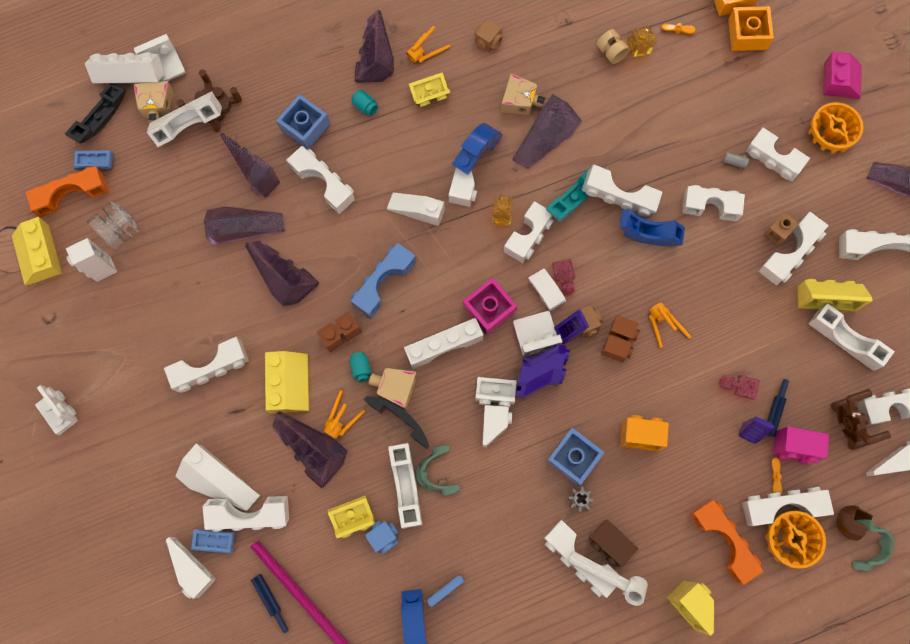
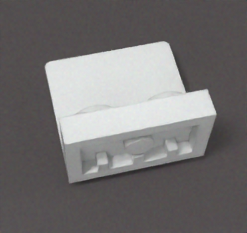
[134,34,186,82]
[513,311,562,358]
[35,385,78,435]

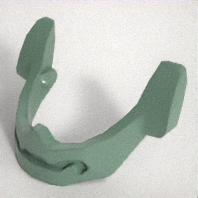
[416,445,460,496]
[852,519,894,572]

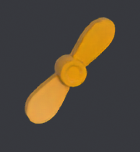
[661,23,695,35]
[771,457,782,495]

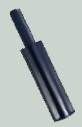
[767,379,789,437]
[251,574,289,633]

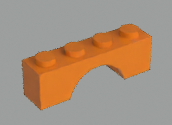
[25,166,109,217]
[690,500,764,585]

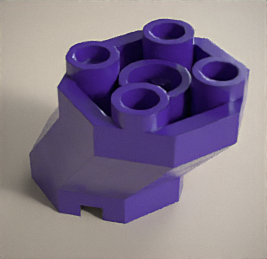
[515,344,570,399]

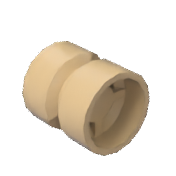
[596,29,630,64]

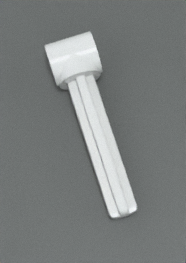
[569,552,648,606]

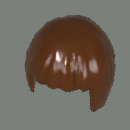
[836,505,873,541]

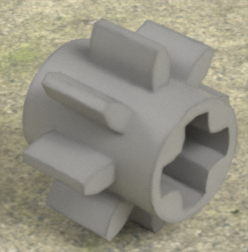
[568,486,594,512]

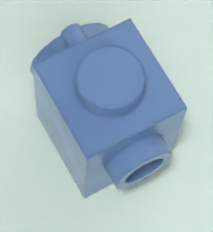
[365,520,399,555]

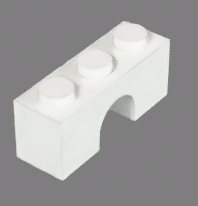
[745,128,810,182]
[682,185,745,222]
[504,201,554,264]
[857,388,910,426]

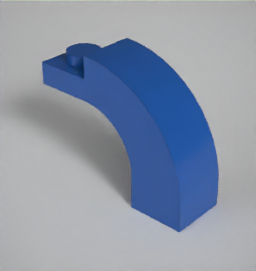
[452,123,503,175]
[620,209,685,246]
[401,589,428,644]

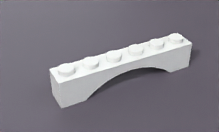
[839,229,910,260]

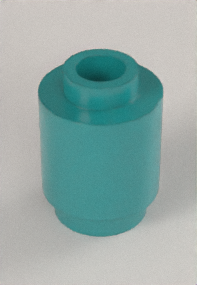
[352,90,378,116]
[349,352,372,382]

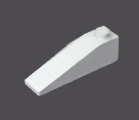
[175,443,261,511]

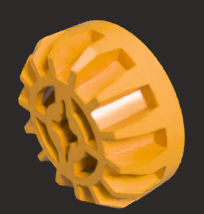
[808,102,863,154]
[765,511,826,568]

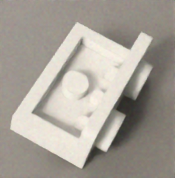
[475,377,516,407]

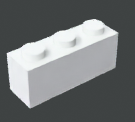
[66,238,117,282]

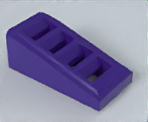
[554,309,589,344]
[739,417,774,444]

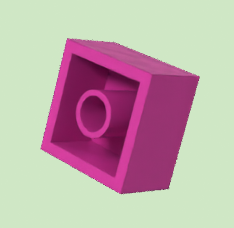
[463,278,518,335]
[772,426,829,465]

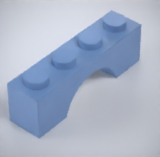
[351,243,417,319]

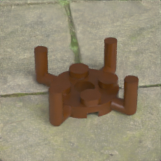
[177,70,242,132]
[831,389,891,450]

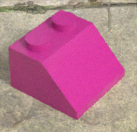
[823,51,862,99]

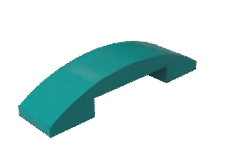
[546,166,592,221]

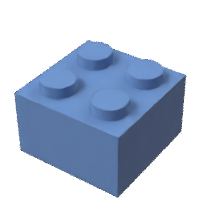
[276,94,331,150]
[546,428,605,486]

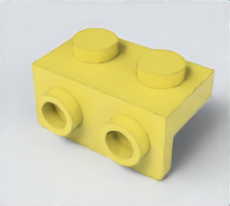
[408,72,450,107]
[328,495,375,538]

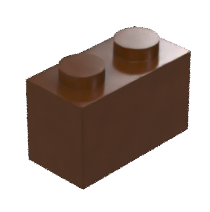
[589,520,638,567]

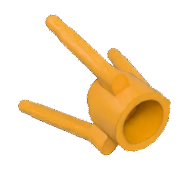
[406,26,451,64]
[648,302,691,348]
[323,390,366,439]

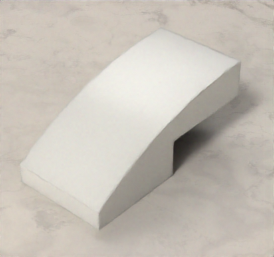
[528,269,566,311]

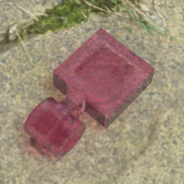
[552,259,575,296]
[719,375,760,400]

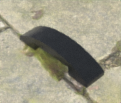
[65,83,126,144]
[364,396,429,449]

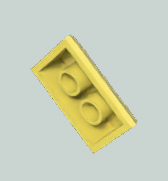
[12,217,62,286]
[798,279,872,311]
[265,351,309,414]
[666,581,714,636]

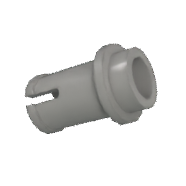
[724,152,749,169]

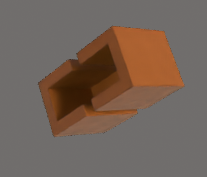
[317,311,362,352]
[601,315,640,362]

